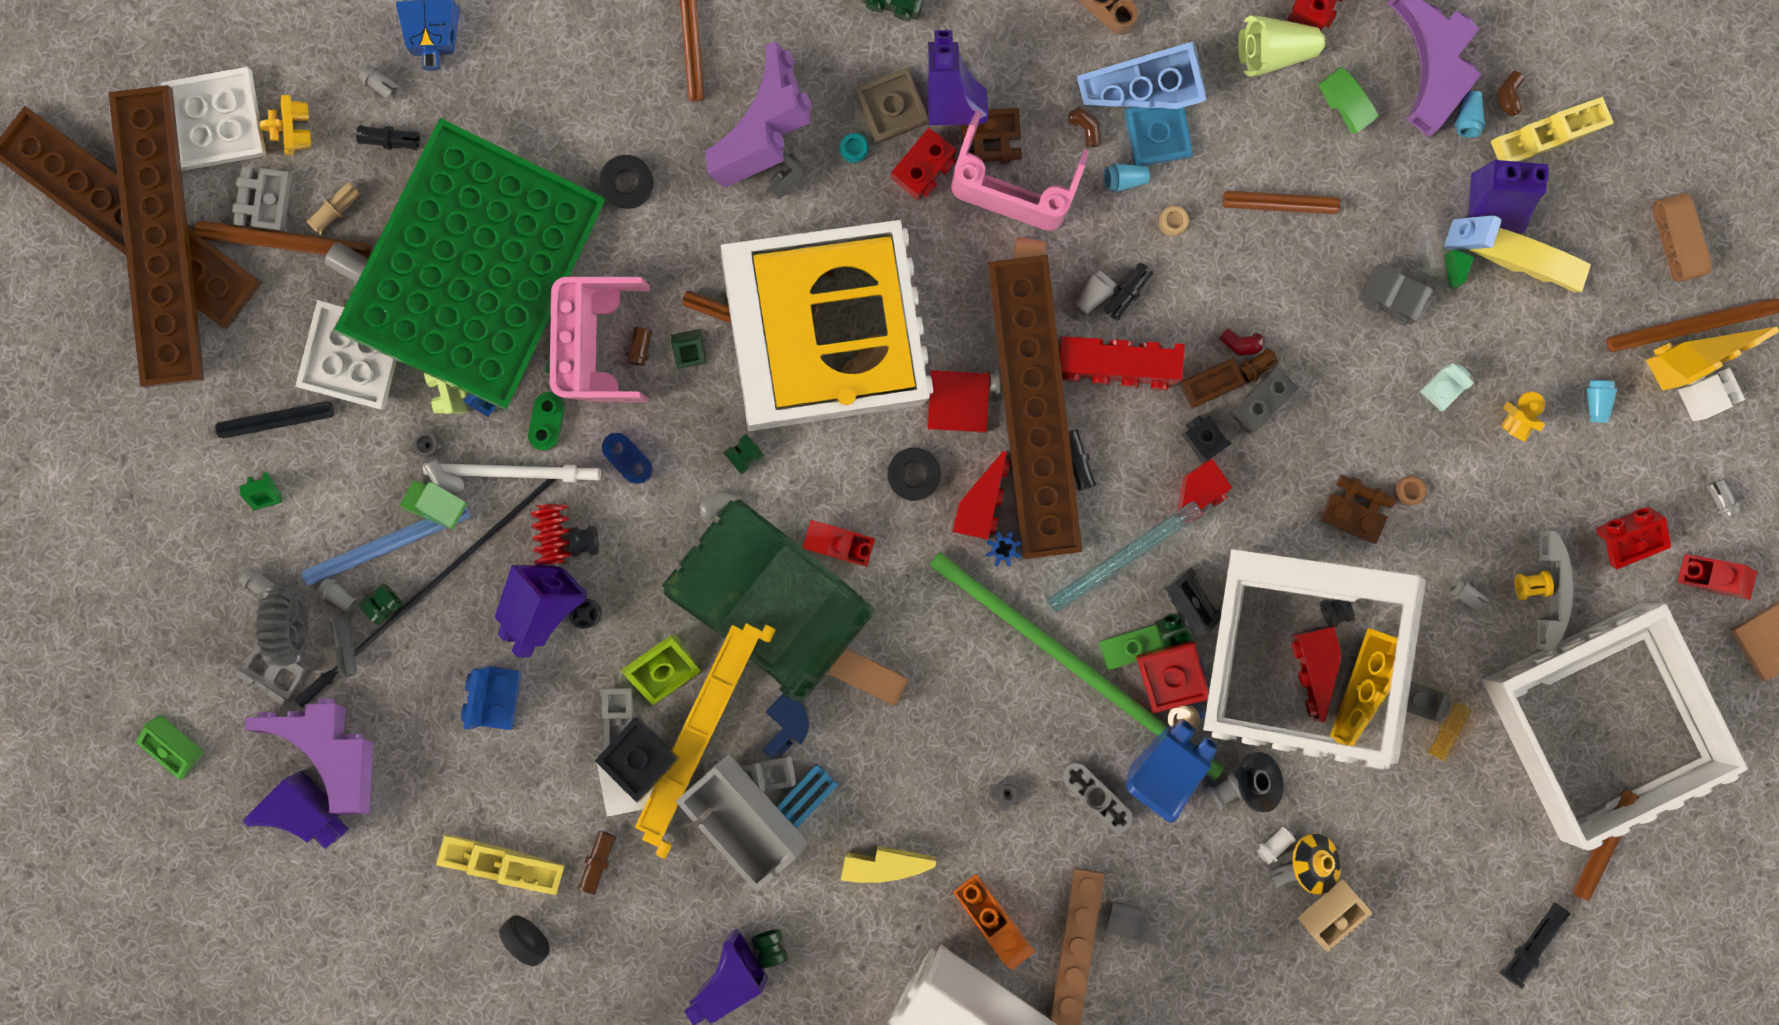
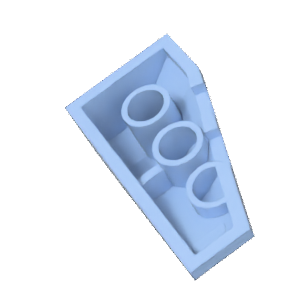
[1077,41,1207,109]

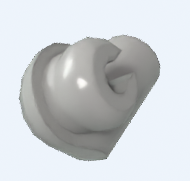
[424,459,464,494]
[700,492,743,520]

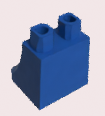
[1125,719,1218,823]

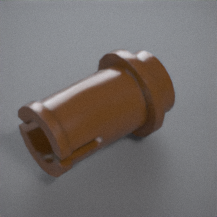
[626,327,653,366]
[1240,348,1278,383]

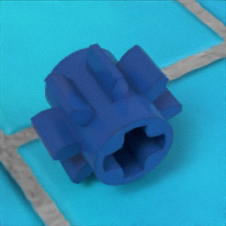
[985,531,1022,567]

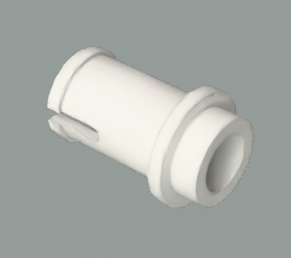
[1256,827,1296,865]

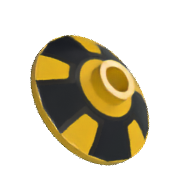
[1293,833,1341,894]

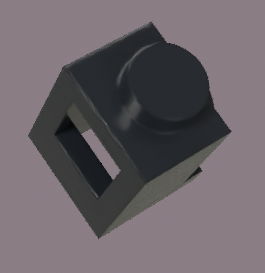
[1182,415,1231,463]

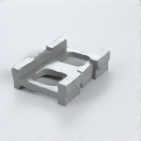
[235,640,308,704]

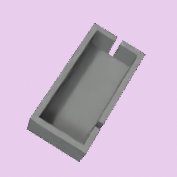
[676,754,809,892]

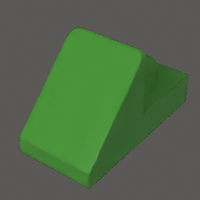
[399,480,467,530]

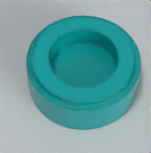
[839,133,869,164]

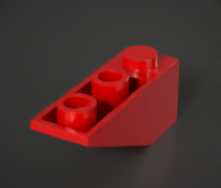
[952,451,1011,540]
[1291,626,1342,723]

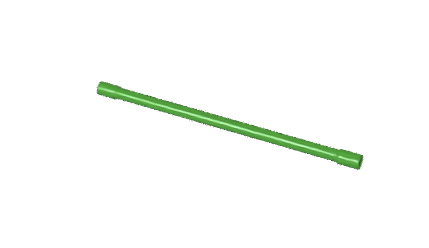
[929,551,1225,780]

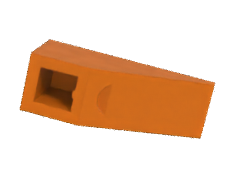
[953,874,1036,970]

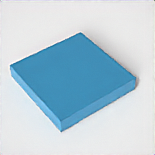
[1124,107,1193,166]

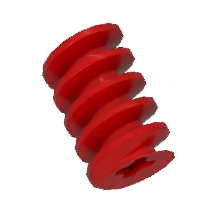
[530,504,572,565]

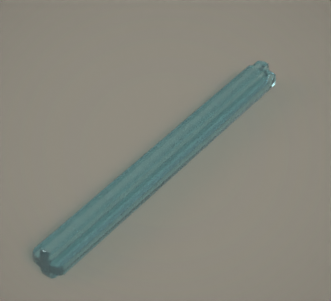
[1048,501,1202,612]

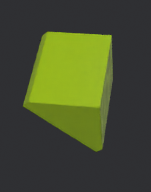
[621,634,702,705]

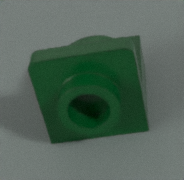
[1155,613,1194,648]

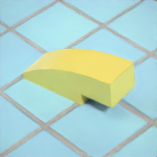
[841,846,936,883]

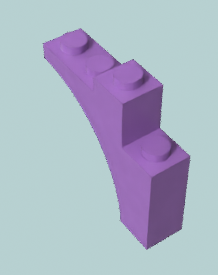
[1387,0,1481,137]
[705,41,811,188]
[245,699,373,815]

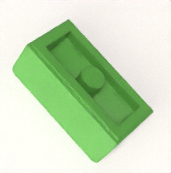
[136,715,204,780]

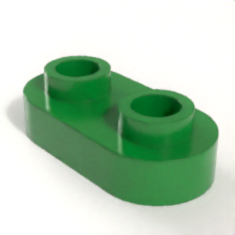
[528,392,565,451]

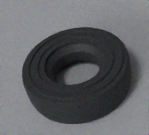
[600,155,653,209]
[887,447,941,501]
[499,916,550,966]

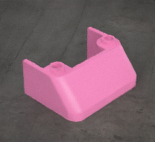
[951,110,1089,231]
[550,277,650,403]

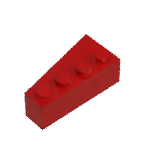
[1058,336,1185,391]

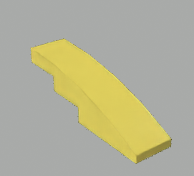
[1490,97,1614,162]
[1470,228,1591,292]
[436,834,564,895]

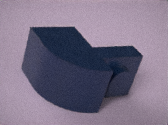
[763,688,810,759]

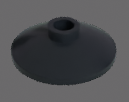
[1238,752,1284,813]

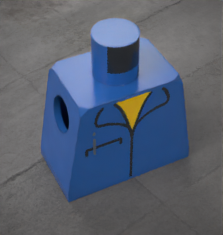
[396,0,459,71]

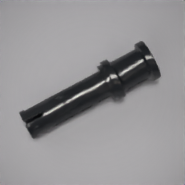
[1499,902,1571,989]

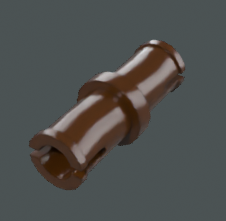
[578,831,616,894]

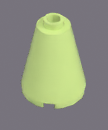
[1238,15,1325,77]

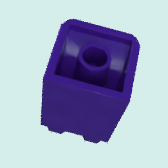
[927,30,988,125]
[1468,160,1549,234]
[495,565,587,658]
[242,770,349,849]
[684,929,768,1025]

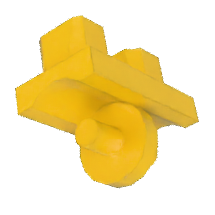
[260,95,311,156]
[1501,391,1545,442]

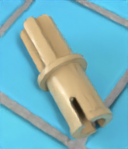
[306,183,360,235]

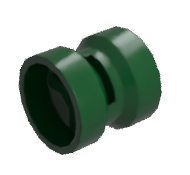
[723,434,765,475]
[359,583,403,625]
[752,929,788,968]

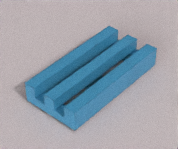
[776,764,838,828]

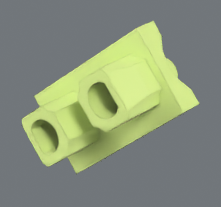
[424,373,469,414]

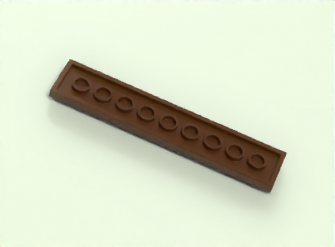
[108,85,204,388]
[0,106,263,329]
[987,255,1083,559]

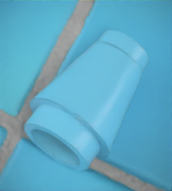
[1454,91,1485,138]
[1104,163,1150,193]
[1586,380,1618,423]

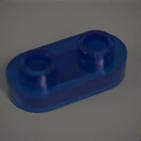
[602,433,653,484]

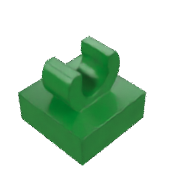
[240,472,282,511]

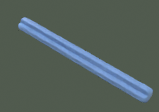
[302,506,470,585]

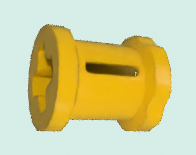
[1514,571,1554,600]

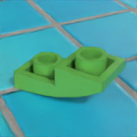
[1318,67,1379,133]

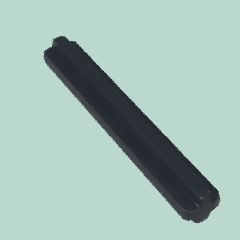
[215,401,334,439]

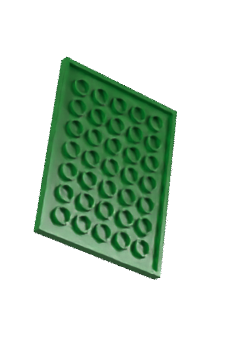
[334,118,606,410]

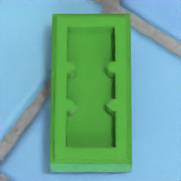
[1098,624,1163,670]

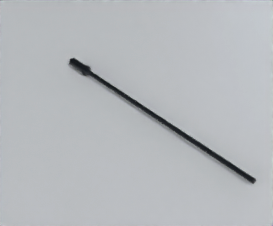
[295,466,563,707]

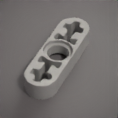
[1062,762,1133,832]

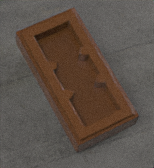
[1179,357,1247,409]

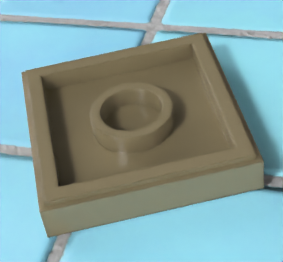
[854,67,929,144]

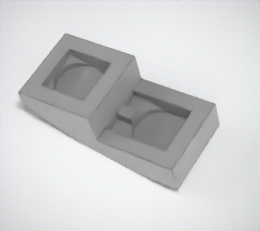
[602,688,635,750]
[739,756,797,792]

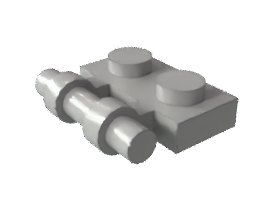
[232,167,292,232]

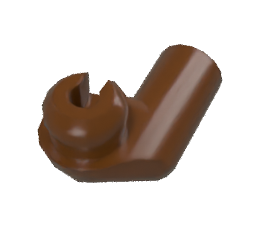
[1497,71,1525,116]
[1068,107,1101,148]

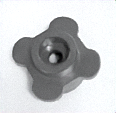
[410,428,446,463]
[990,776,1025,811]

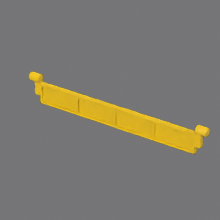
[635,623,776,859]

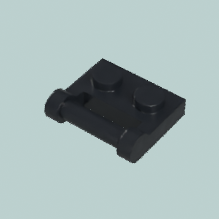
[1165,567,1221,639]

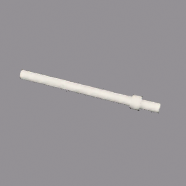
[423,463,601,483]

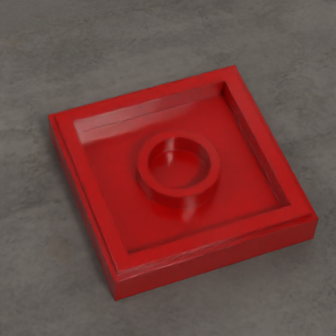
[927,370,990,433]
[1136,640,1210,713]

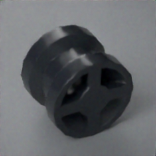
[570,526,599,557]
[569,599,602,629]
[1319,599,1355,628]

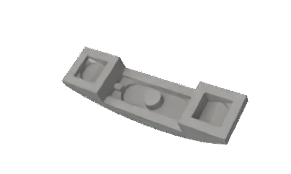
[1537,531,1574,651]

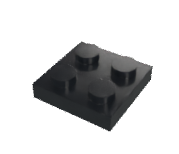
[595,717,680,803]

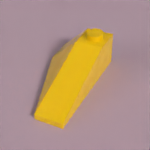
[1646,327,1779,391]
[1329,628,1398,746]

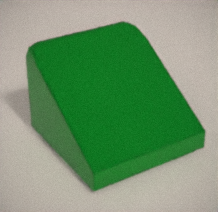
[1444,249,1474,289]

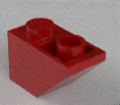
[1175,458,1233,523]
[802,520,875,567]
[1677,554,1758,600]

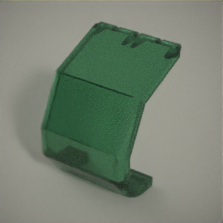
[662,500,874,702]

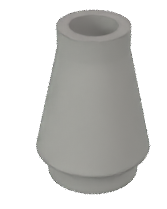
[1075,270,1117,315]

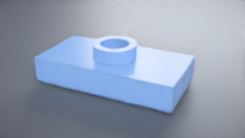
[1444,215,1502,250]

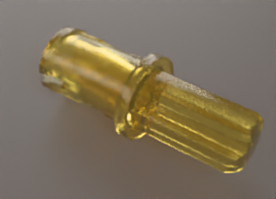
[1427,703,1471,762]

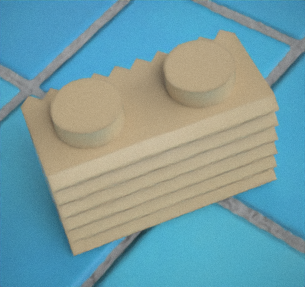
[1298,879,1372,952]

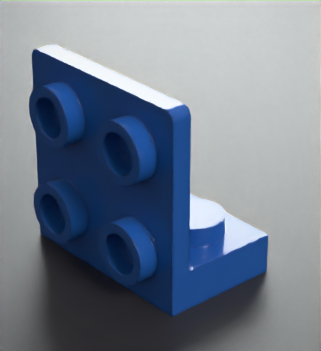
[461,666,521,730]

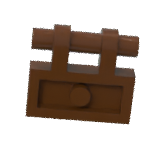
[961,108,1022,164]
[1319,475,1396,544]

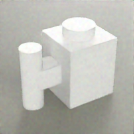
[1678,367,1745,421]

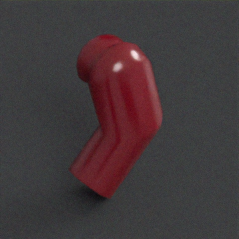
[1219,328,1265,356]

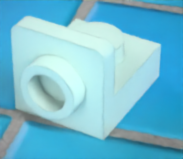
[1420,363,1474,411]

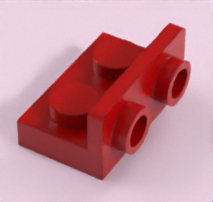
[1596,507,1671,570]

